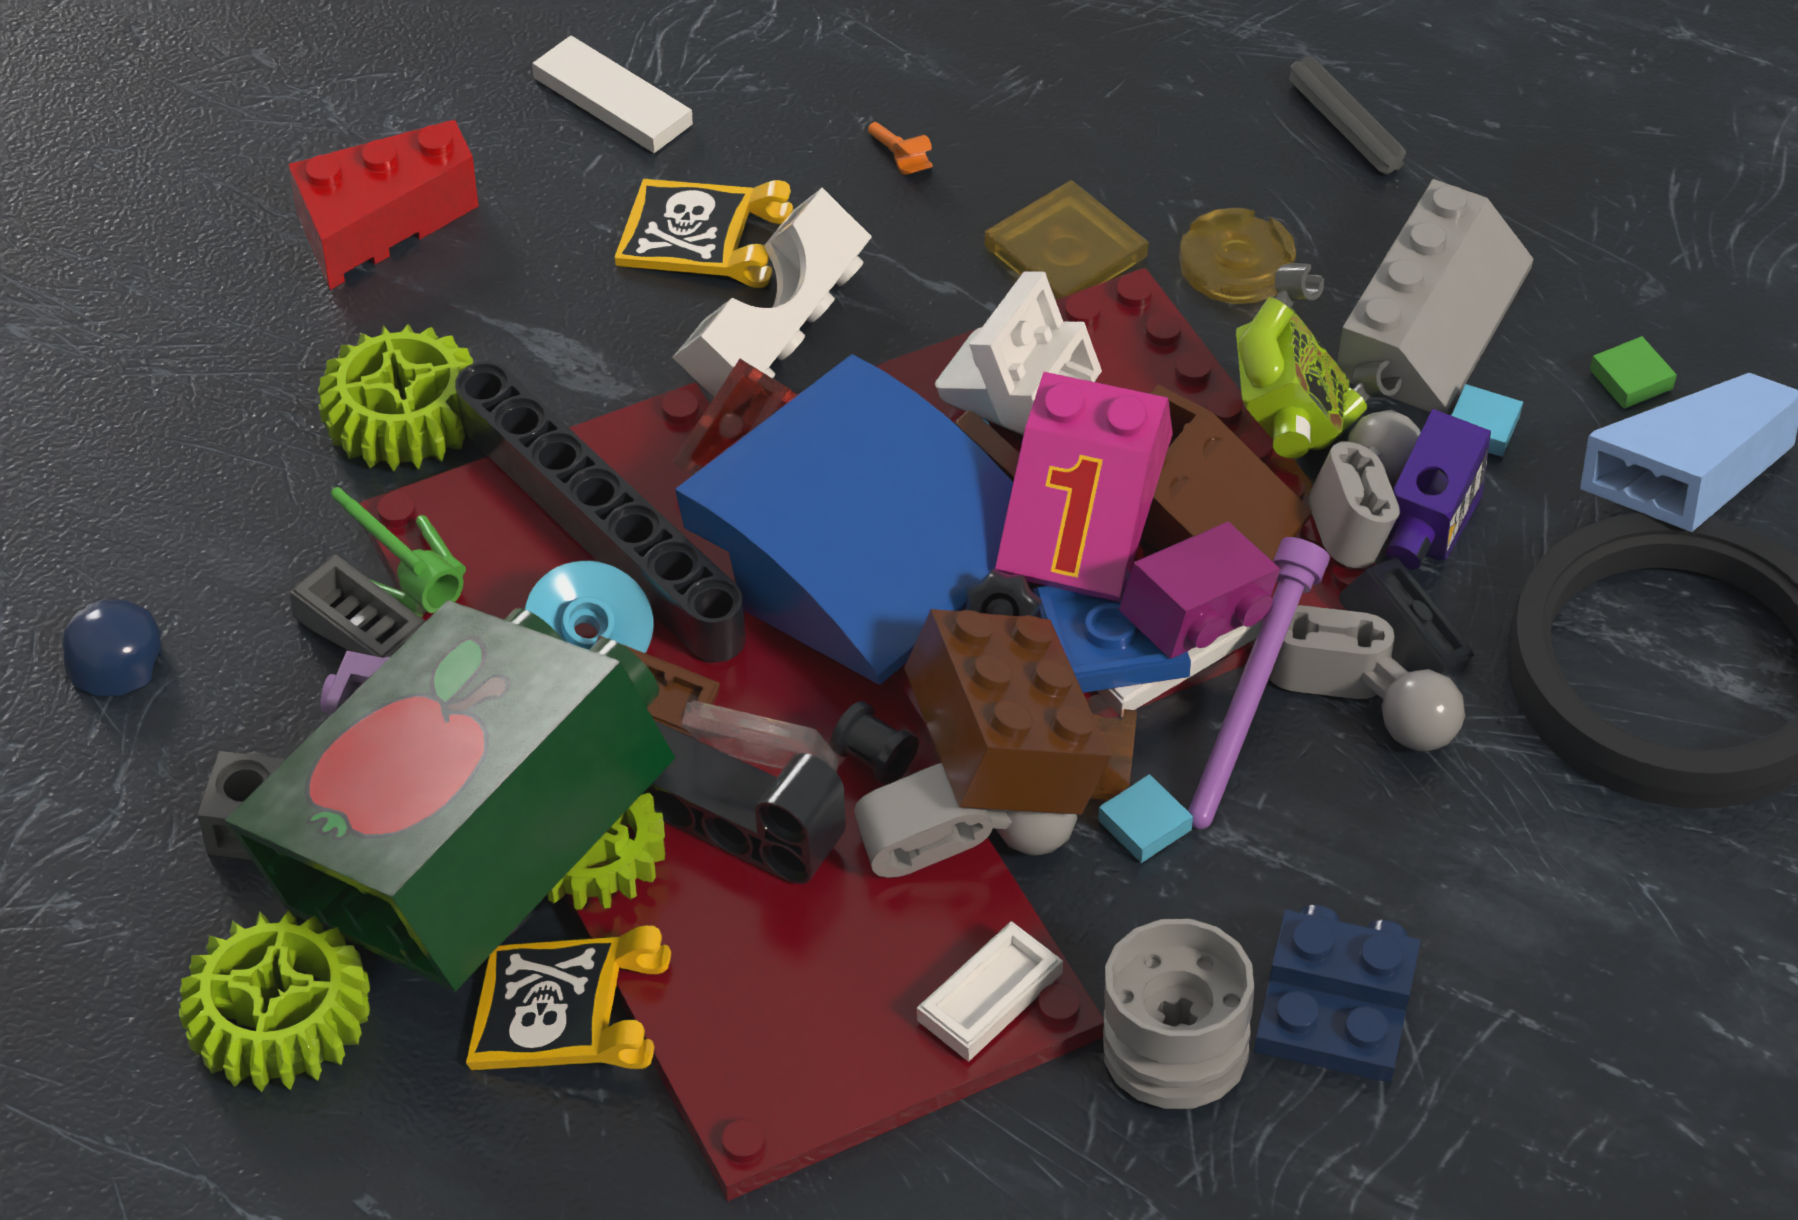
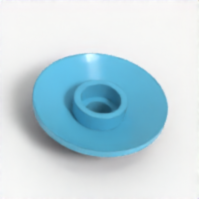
[525,561,653,653]

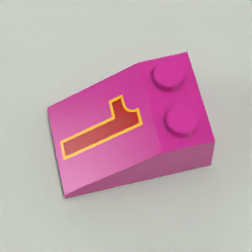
[995,371,1173,602]

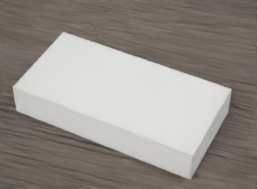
[917,921,1063,1062]

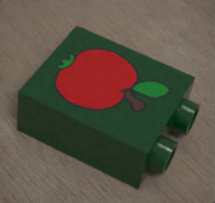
[225,600,676,992]

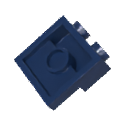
[1254,905,1421,1083]

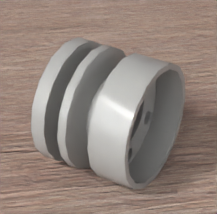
[1103,919,1254,1109]

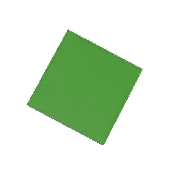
[1590,336,1677,409]

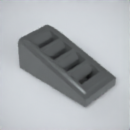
[290,554,426,658]

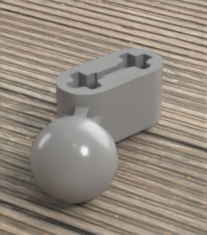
[1308,410,1421,569]
[1269,605,1466,752]
[854,763,1077,878]

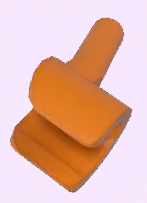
[868,122,933,175]

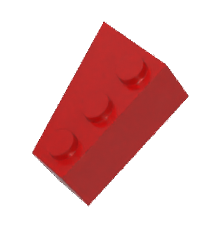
[288,119,479,290]

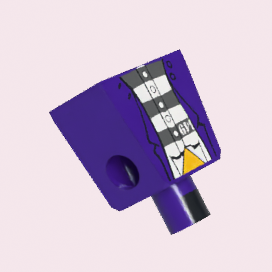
[1386,409,1491,570]

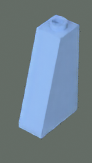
[1580,373,1798,532]

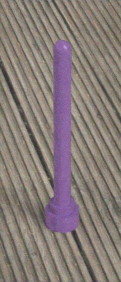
[1188,537,1330,829]

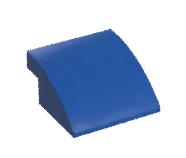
[675,354,1013,685]

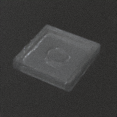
[681,700,839,771]

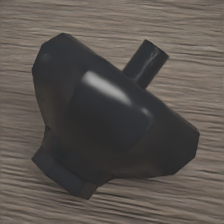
[964,569,1042,617]

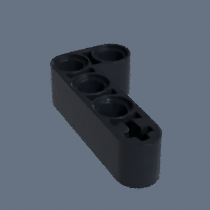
[641,720,846,884]

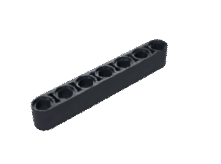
[455,361,746,662]

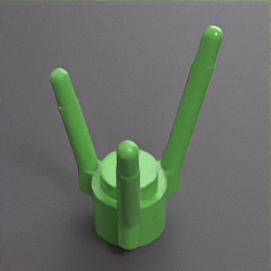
[331,487,466,617]

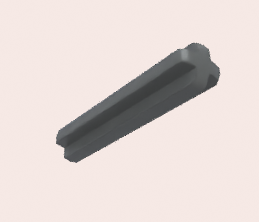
[1289,56,1406,175]

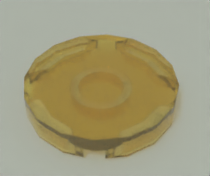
[1179,208,1296,304]

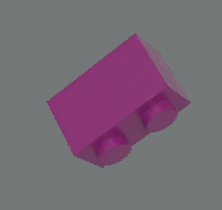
[1119,521,1281,659]

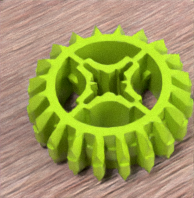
[318,324,473,471]
[179,910,370,1093]

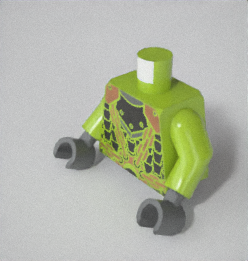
[1236,263,1402,459]

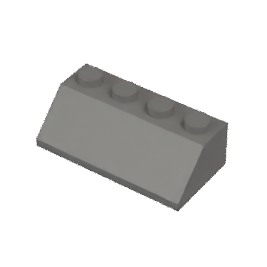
[1337,179,1533,414]

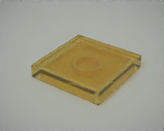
[984,180,1149,300]

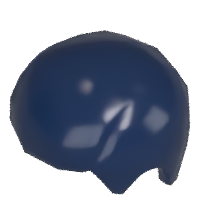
[62,599,162,696]

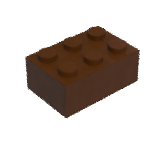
[904,609,1111,815]

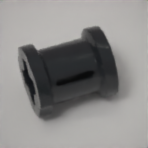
[830,701,919,785]

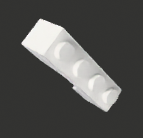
[672,188,872,407]

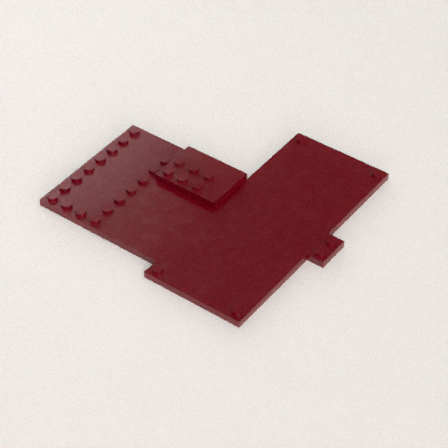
[359,268,1375,1202]

